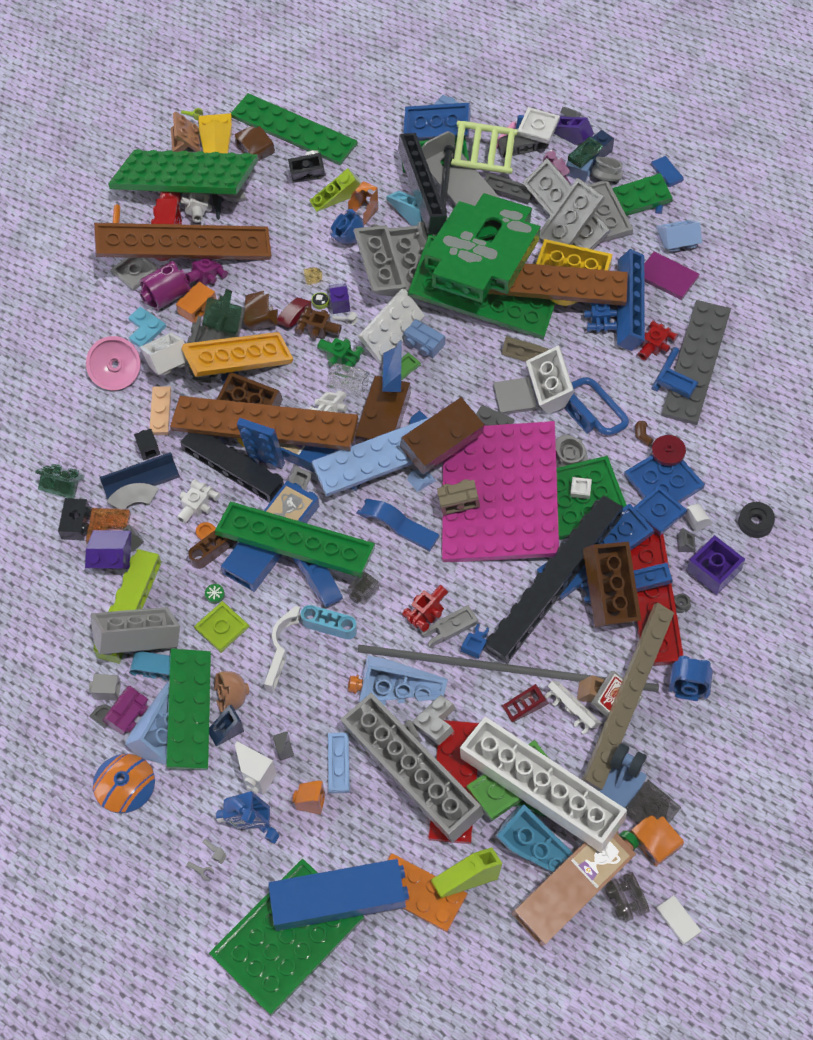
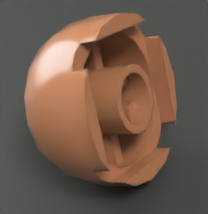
[214,671,249,712]

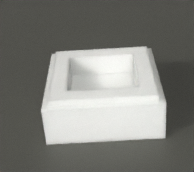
[570,477,592,499]

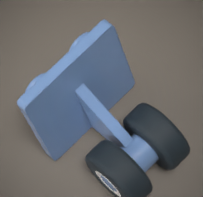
[599,743,647,811]

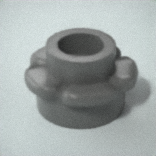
[674,593,691,612]

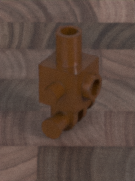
[295,306,342,339]

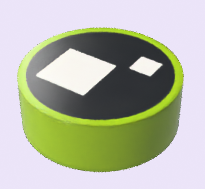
[311,292,329,310]

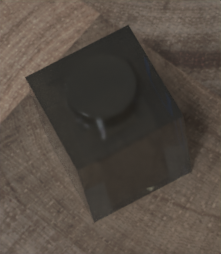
[348,571,379,605]

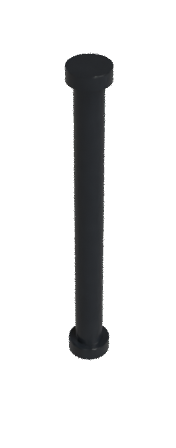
[440,145,454,214]

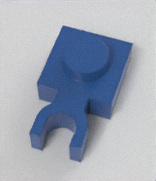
[460,624,489,659]

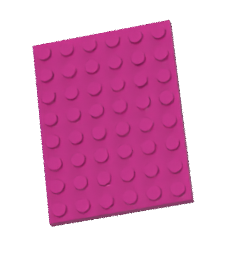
[442,421,559,562]

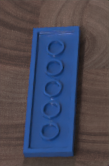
[537,503,654,600]

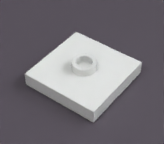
[517,107,560,144]

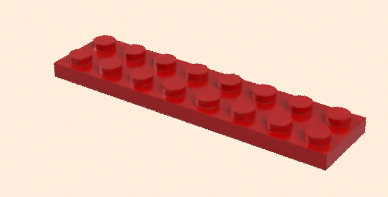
[631,531,684,666]

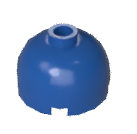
[330,209,364,245]

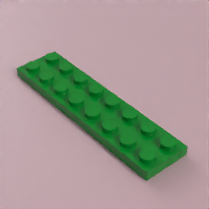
[231,93,358,166]
[215,501,375,578]

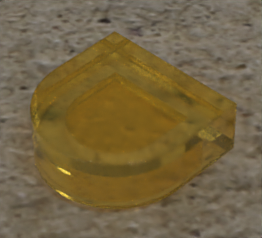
[303,267,323,285]

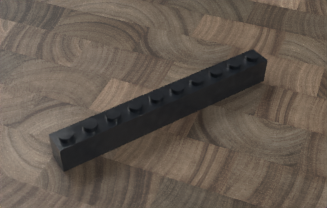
[486,495,623,664]

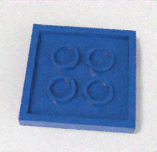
[624,455,705,503]

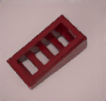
[502,684,549,723]

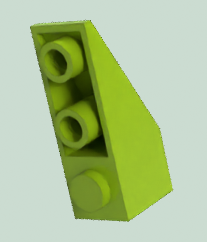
[309,168,361,212]
[431,847,503,898]

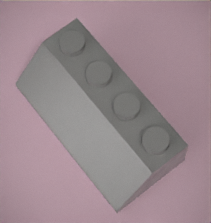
[90,607,180,655]

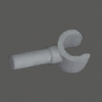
[203,838,227,864]
[186,861,214,881]

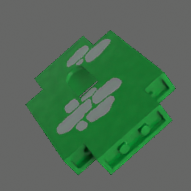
[424,193,541,303]

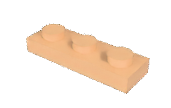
[150,386,171,435]

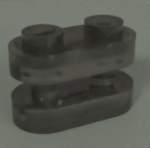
[605,872,650,922]

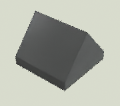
[677,528,696,552]

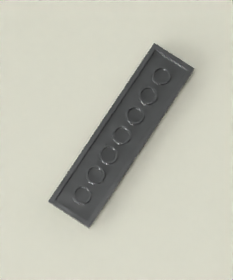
[661,300,731,425]

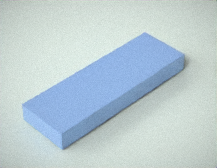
[328,732,350,794]

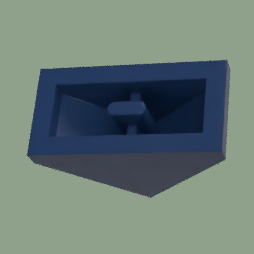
[209,705,244,746]

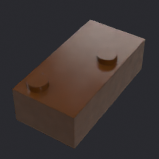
[355,375,411,444]
[400,397,485,475]
[583,541,641,627]

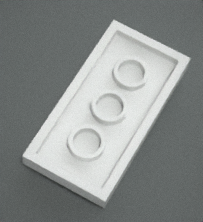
[358,289,425,364]

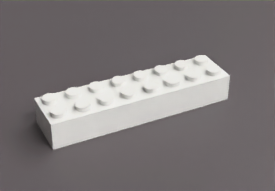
[460,717,627,853]

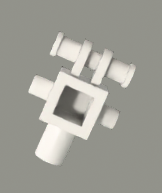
[181,192,212,222]
[309,390,347,413]
[177,479,221,524]

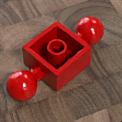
[151,191,183,261]

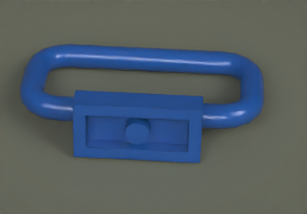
[564,377,629,435]

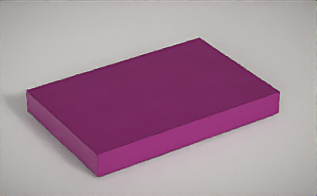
[644,251,700,300]

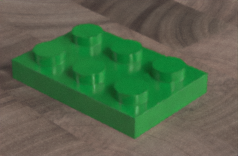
[612,173,673,216]

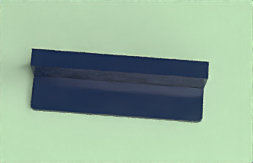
[100,452,180,500]

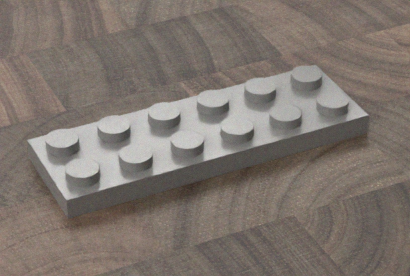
[523,159,611,250]

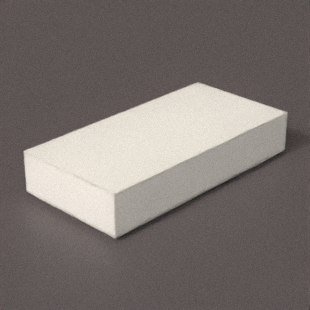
[656,895,701,945]

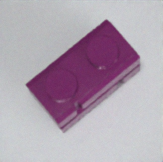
[102,686,148,734]

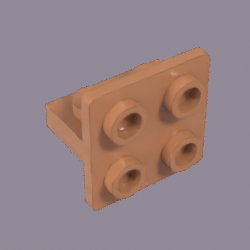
[171,111,201,152]

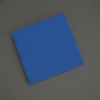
[634,486,687,536]

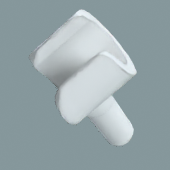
[332,312,358,325]

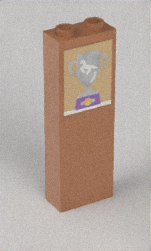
[511,831,636,946]

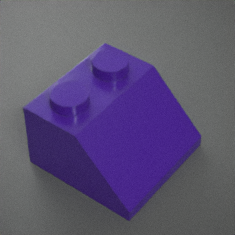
[85,530,131,569]

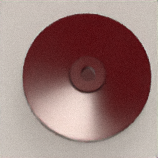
[651,435,686,466]

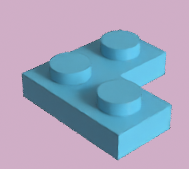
[128,306,167,347]

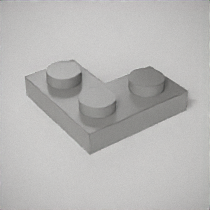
[412,695,456,745]

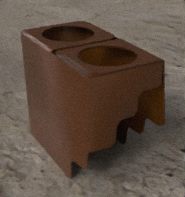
[235,126,275,161]
[244,291,278,331]

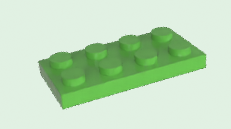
[467,740,550,822]

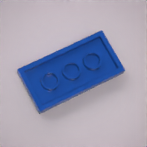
[404,102,471,140]
[237,418,285,469]

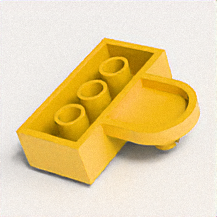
[536,239,613,306]

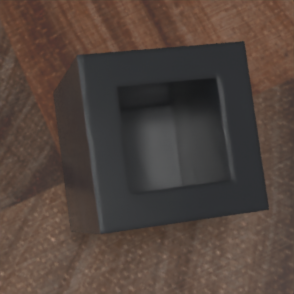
[134,429,161,461]

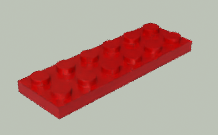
[429,720,479,844]

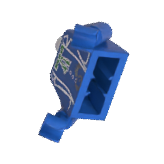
[216,791,280,844]

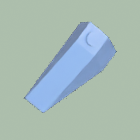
[359,655,448,705]
[125,681,169,765]

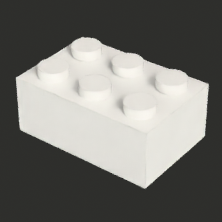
[139,332,188,375]

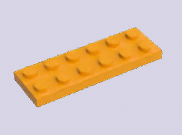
[181,332,293,377]

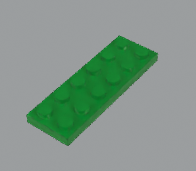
[166,648,211,770]

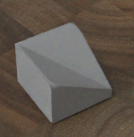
[286,465,312,490]

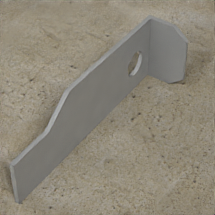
[422,131,500,206]

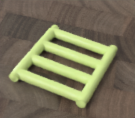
[451,121,518,174]

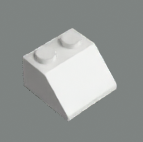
[235,741,277,795]

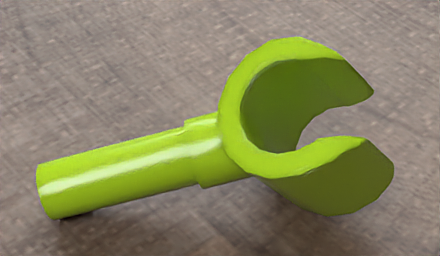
[181,108,203,120]

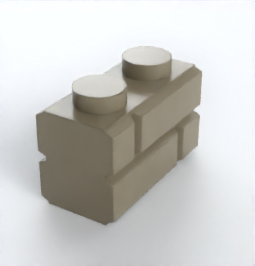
[437,479,480,515]

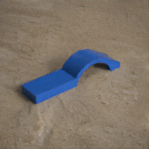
[356,498,440,552]
[580,563,673,603]

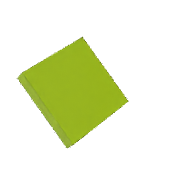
[194,601,250,653]

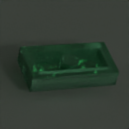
[568,136,603,169]

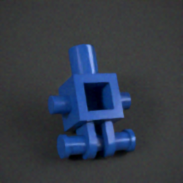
[584,303,617,332]

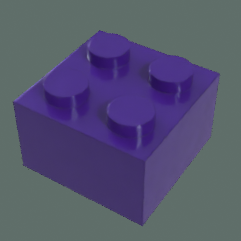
[686,535,745,595]

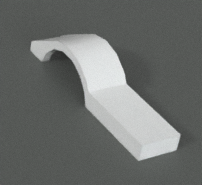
[264,606,301,693]

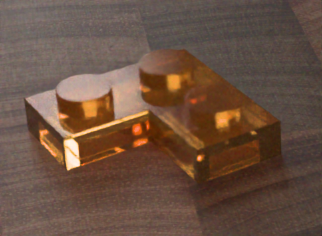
[86,508,131,544]

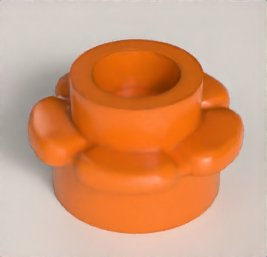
[348,674,362,694]

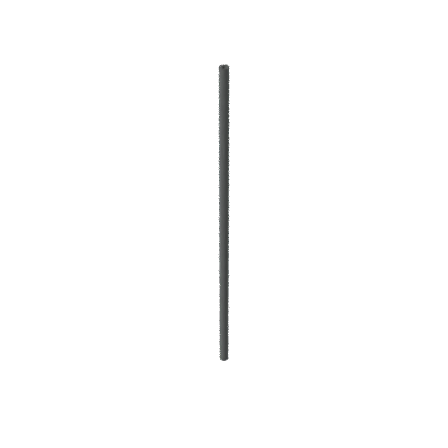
[358,644,659,692]

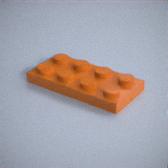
[388,853,468,933]

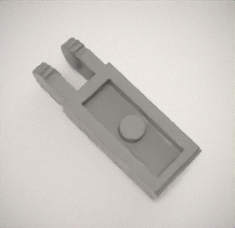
[421,605,479,647]

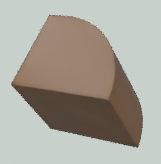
[577,675,605,703]

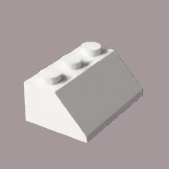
[526,345,574,414]

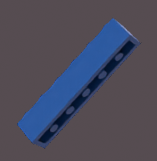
[617,249,645,351]

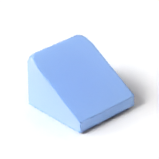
[407,469,436,492]

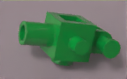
[317,338,364,373]

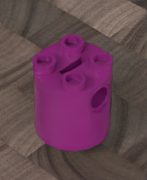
[139,261,191,310]

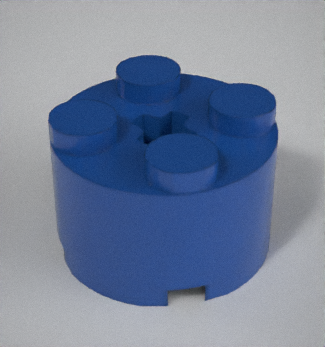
[669,656,713,701]

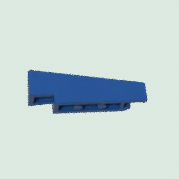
[382,340,402,392]

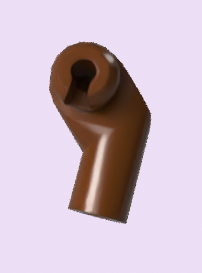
[635,420,654,447]

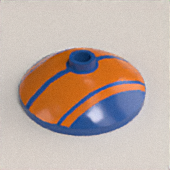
[93,754,155,814]

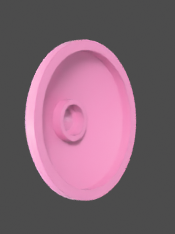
[86,336,141,391]

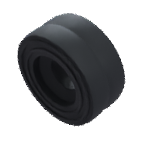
[738,502,775,538]

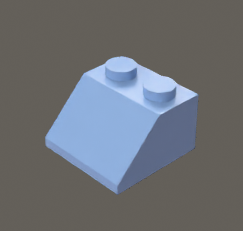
[657,220,702,251]

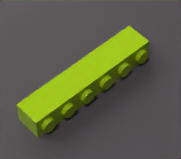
[93,549,162,664]

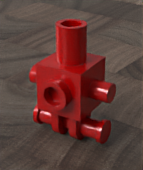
[638,320,679,361]
[402,585,449,632]

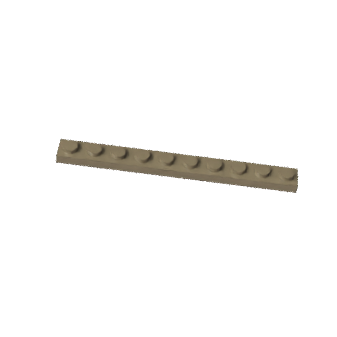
[582,603,674,791]

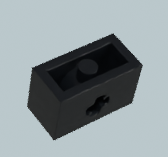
[288,152,326,181]
[58,498,93,541]

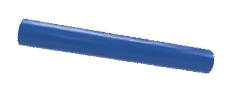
[651,347,680,392]

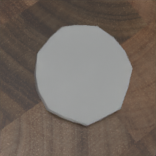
[591,157,624,181]
[556,435,588,467]

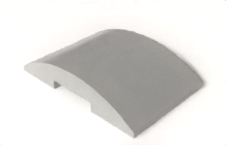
[353,221,437,296]

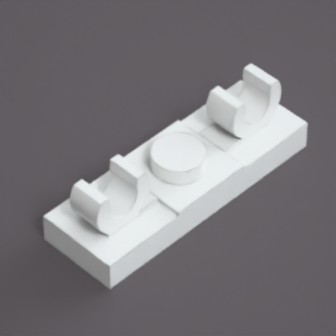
[545,681,602,734]

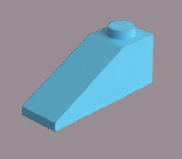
[386,191,423,226]

